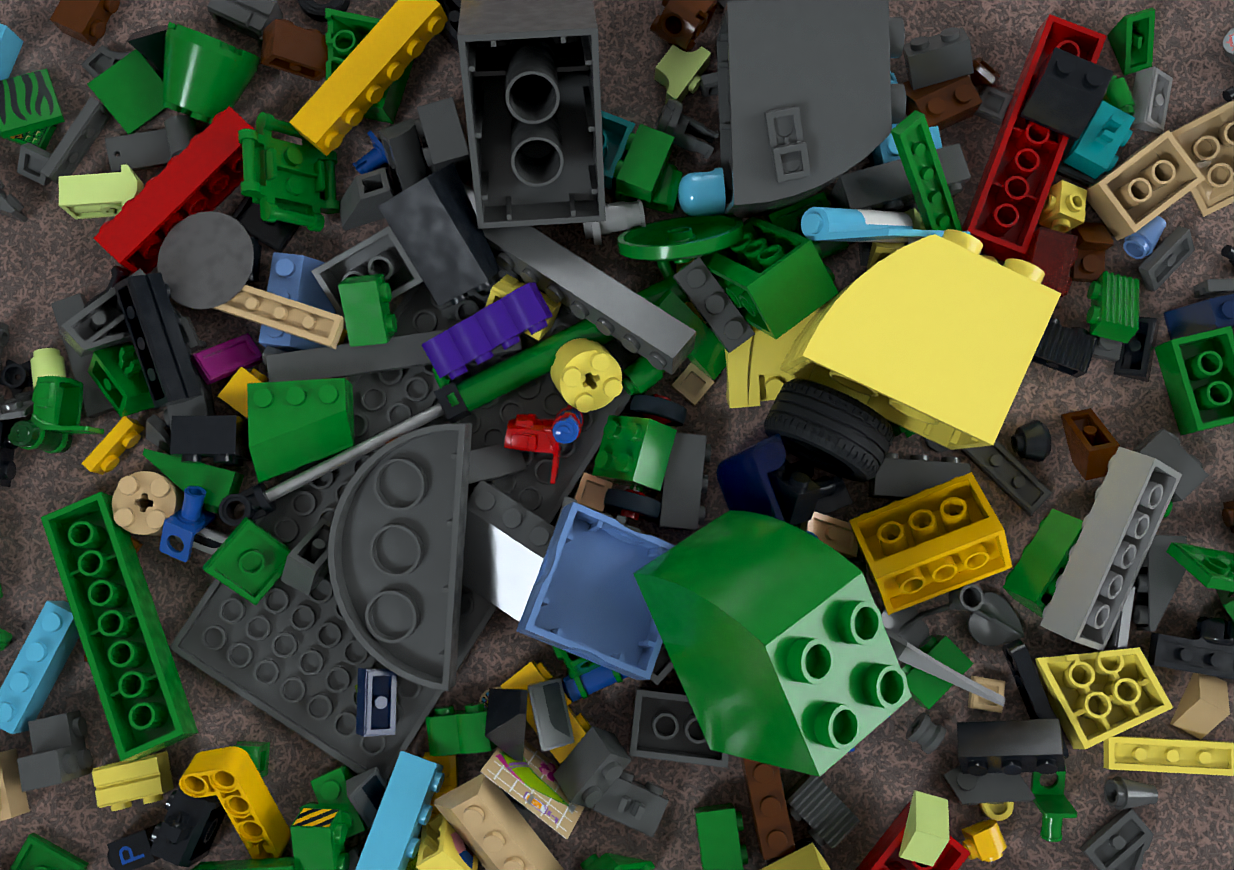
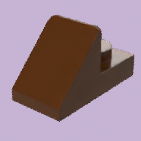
[1070,222,1114,283]

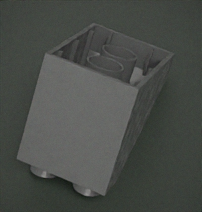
[457,0,606,229]

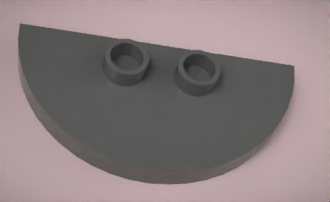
[328,423,472,691]

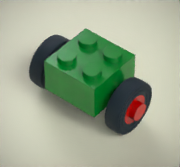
[592,394,687,520]

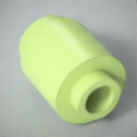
[30,348,66,389]

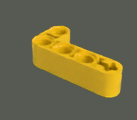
[179,746,291,859]

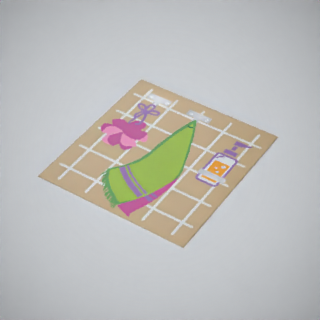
[480,740,585,840]

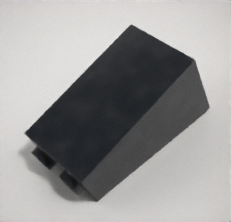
[378,162,500,306]

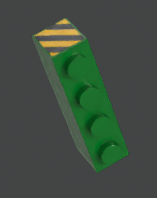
[290,808,350,870]

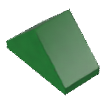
[1107,8,1155,75]

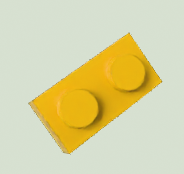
[81,416,145,475]

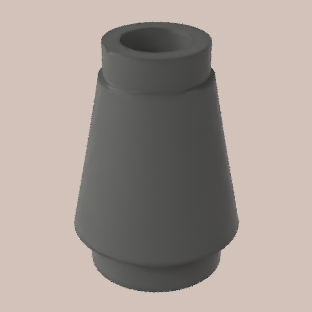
[1104,776,1158,810]

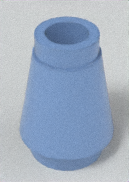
[1123,216,1166,259]

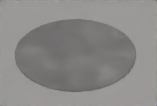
[157,211,254,309]

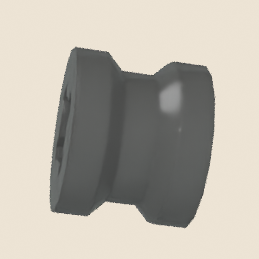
[906,712,946,754]

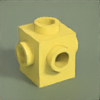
[1038,180,1087,234]

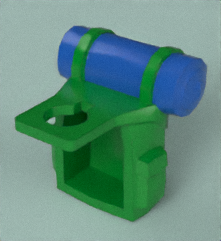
[552,646,628,702]

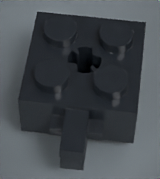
[149,788,226,868]

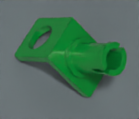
[1031,766,1077,842]

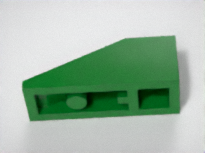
[142,448,244,514]

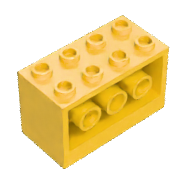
[849,472,1013,615]

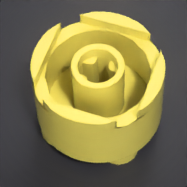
[550,338,623,413]

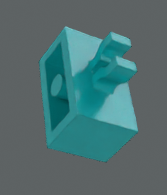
[1063,100,1135,179]

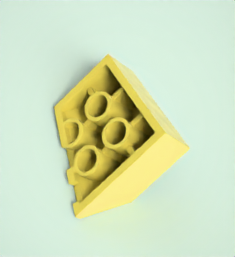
[1035,647,1173,749]

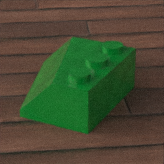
[247,378,355,483]

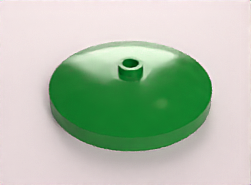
[617,215,744,263]

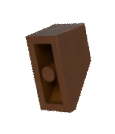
[1061,408,1120,481]

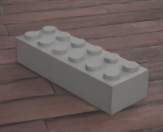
[1040,446,1182,651]

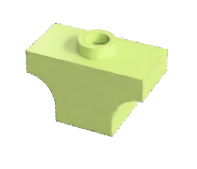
[655,44,711,104]

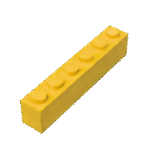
[290,0,448,156]

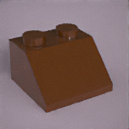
[903,75,983,131]

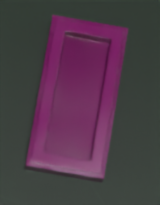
[191,333,263,385]

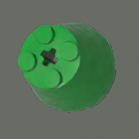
[162,22,261,124]

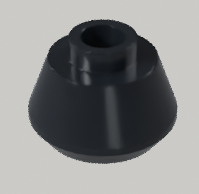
[1011,420,1051,462]

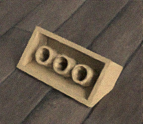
[433,774,564,870]

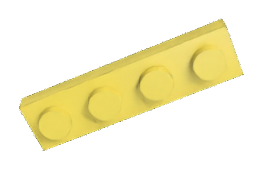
[1103,736,1234,776]

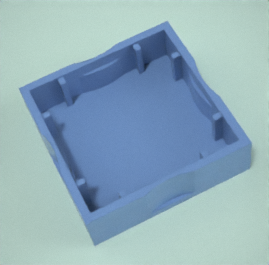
[516,502,675,680]

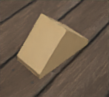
[1170,673,1230,740]

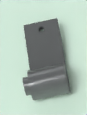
[104,115,198,173]

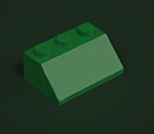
[1003,508,1083,618]

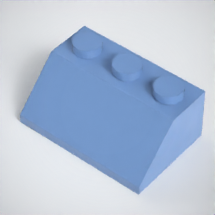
[258,252,336,352]

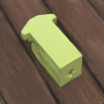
[59,164,144,219]

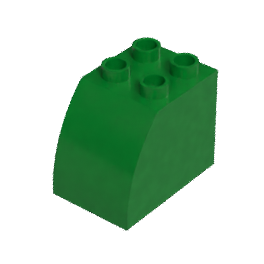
[633,511,912,777]

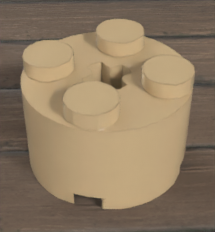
[112,471,184,537]

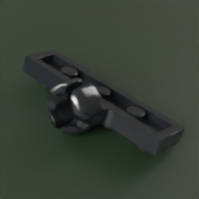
[1148,616,1234,680]

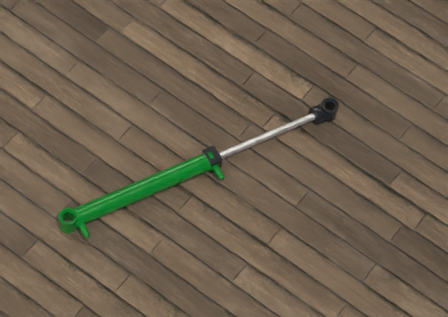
[218,261,691,527]

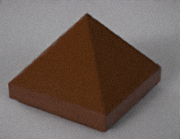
[970,57,1000,86]

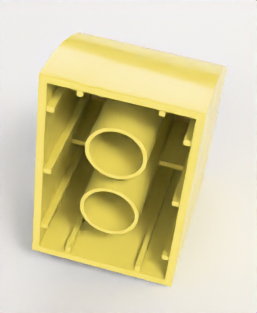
[780,229,1062,450]

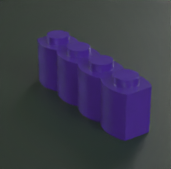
[422,282,553,380]

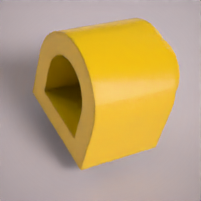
[961,819,1007,862]

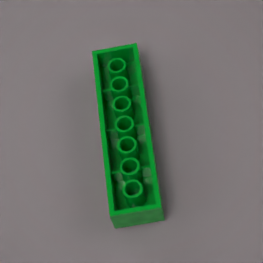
[41,492,199,761]

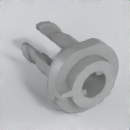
[583,199,646,246]

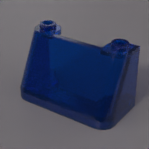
[716,434,819,539]

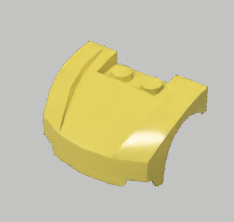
[724,304,825,408]

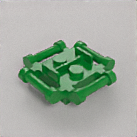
[238,112,340,232]

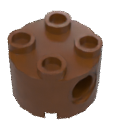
[650,0,718,52]

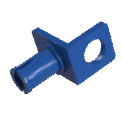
[352,130,423,174]
[159,486,215,562]

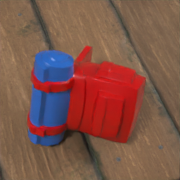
[504,404,584,484]

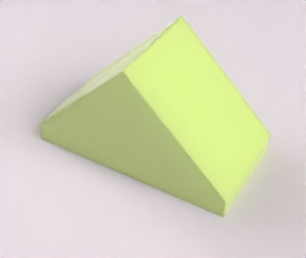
[899,790,950,867]

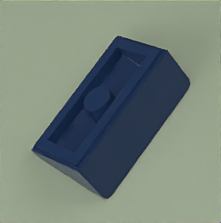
[356,668,397,737]

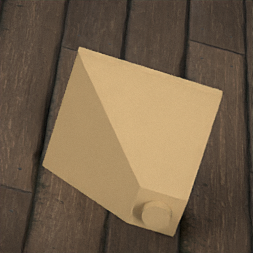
[1171,99,1234,217]

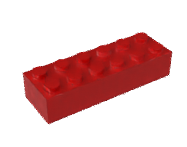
[93,106,255,275]

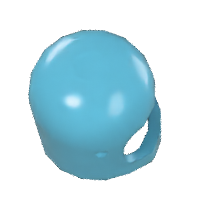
[678,168,726,217]

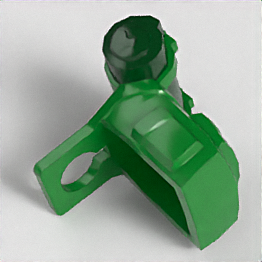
[8,376,104,454]

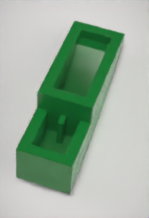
[655,290,726,380]

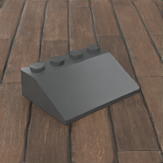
[462,479,555,622]

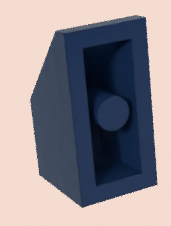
[1163,294,1234,340]

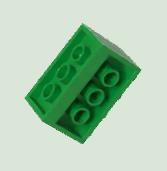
[693,216,839,339]

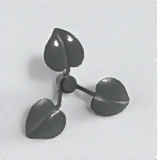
[881,584,1025,649]

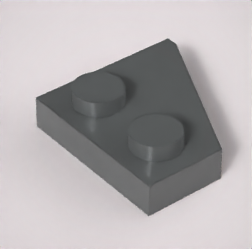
[943,765,1036,806]
[1079,808,1154,870]

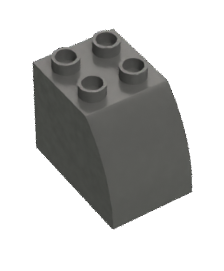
[716,0,906,218]

